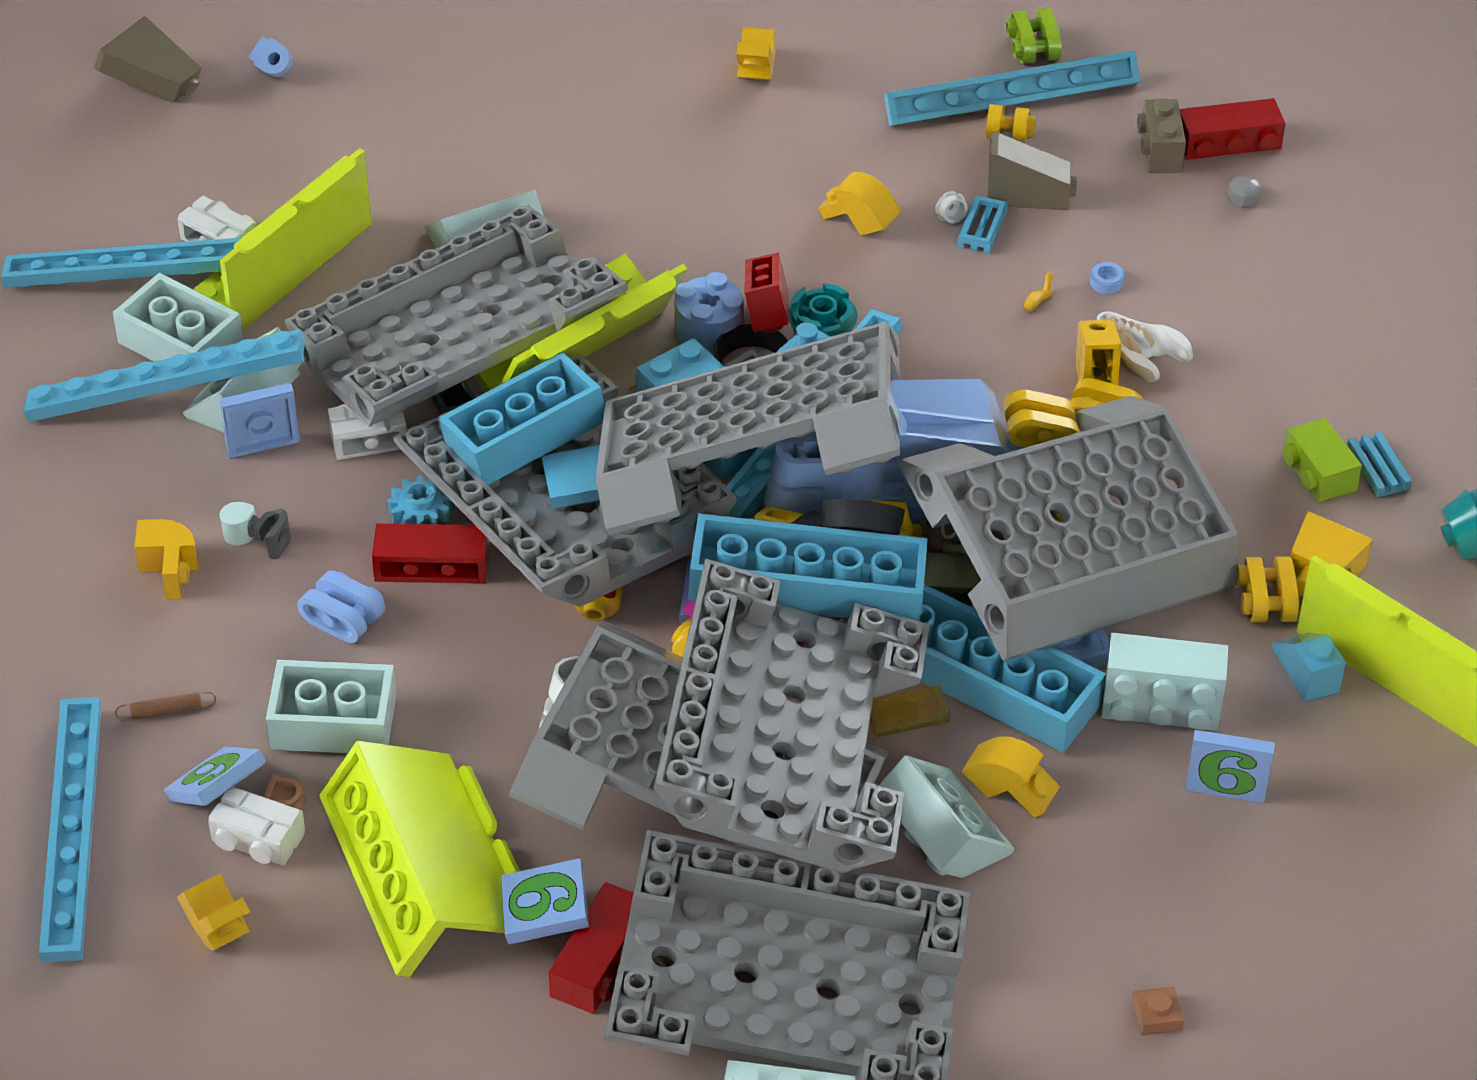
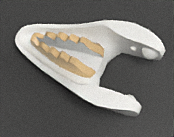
[1097,311,1193,383]

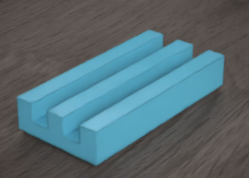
[957,195,1008,254]
[1347,432,1412,498]

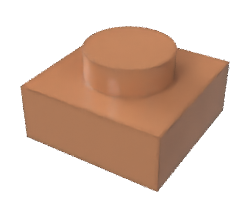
[1132,986,1184,1035]

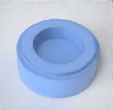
[1090,262,1125,294]

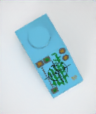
[1271,633,1346,702]

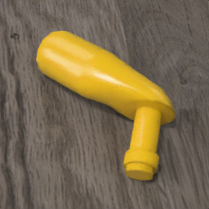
[1024,272,1054,312]

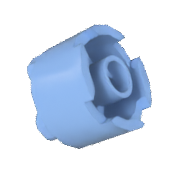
[674,272,744,355]

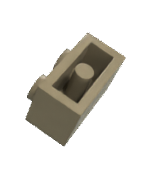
[1137,98,1186,173]

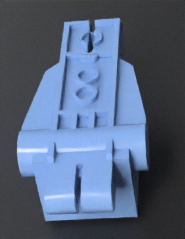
[764,379,1057,524]

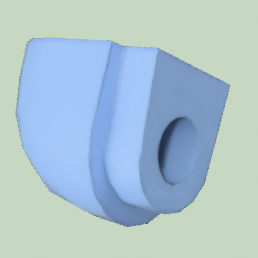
[248,36,293,77]

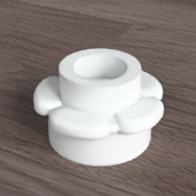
[935,191,968,224]

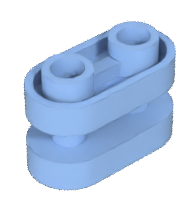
[297,570,385,643]

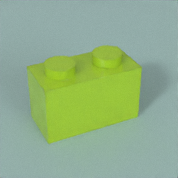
[1282,417,1362,503]

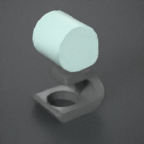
[219,502,291,559]

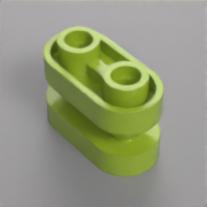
[1005,8,1062,64]

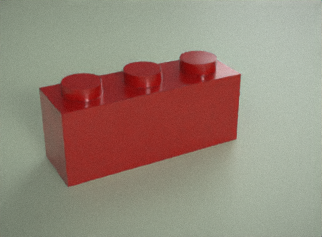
[1180,98,1286,160]
[744,252,788,333]
[372,523,490,584]
[548,882,634,1014]

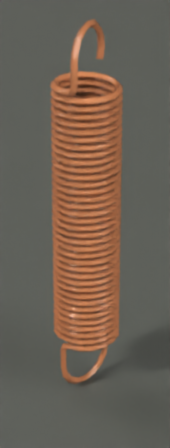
[115,692,216,721]

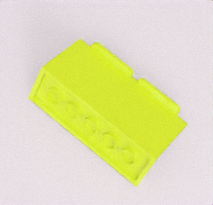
[193,148,372,331]
[474,253,687,393]
[1297,555,1477,746]
[319,741,520,977]

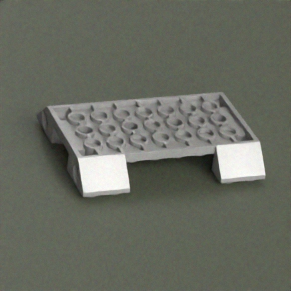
[284,205,628,427]
[595,322,900,536]
[393,353,736,607]
[898,396,1238,662]
[654,559,929,873]
[509,622,889,856]
[604,830,970,1080]

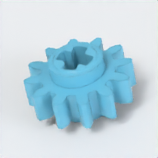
[387,475,454,525]

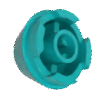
[788,283,858,337]
[1440,489,1477,560]

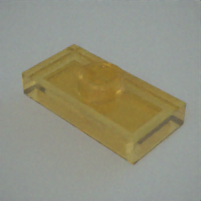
[869,685,951,738]

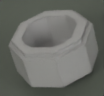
[1227,176,1262,208]

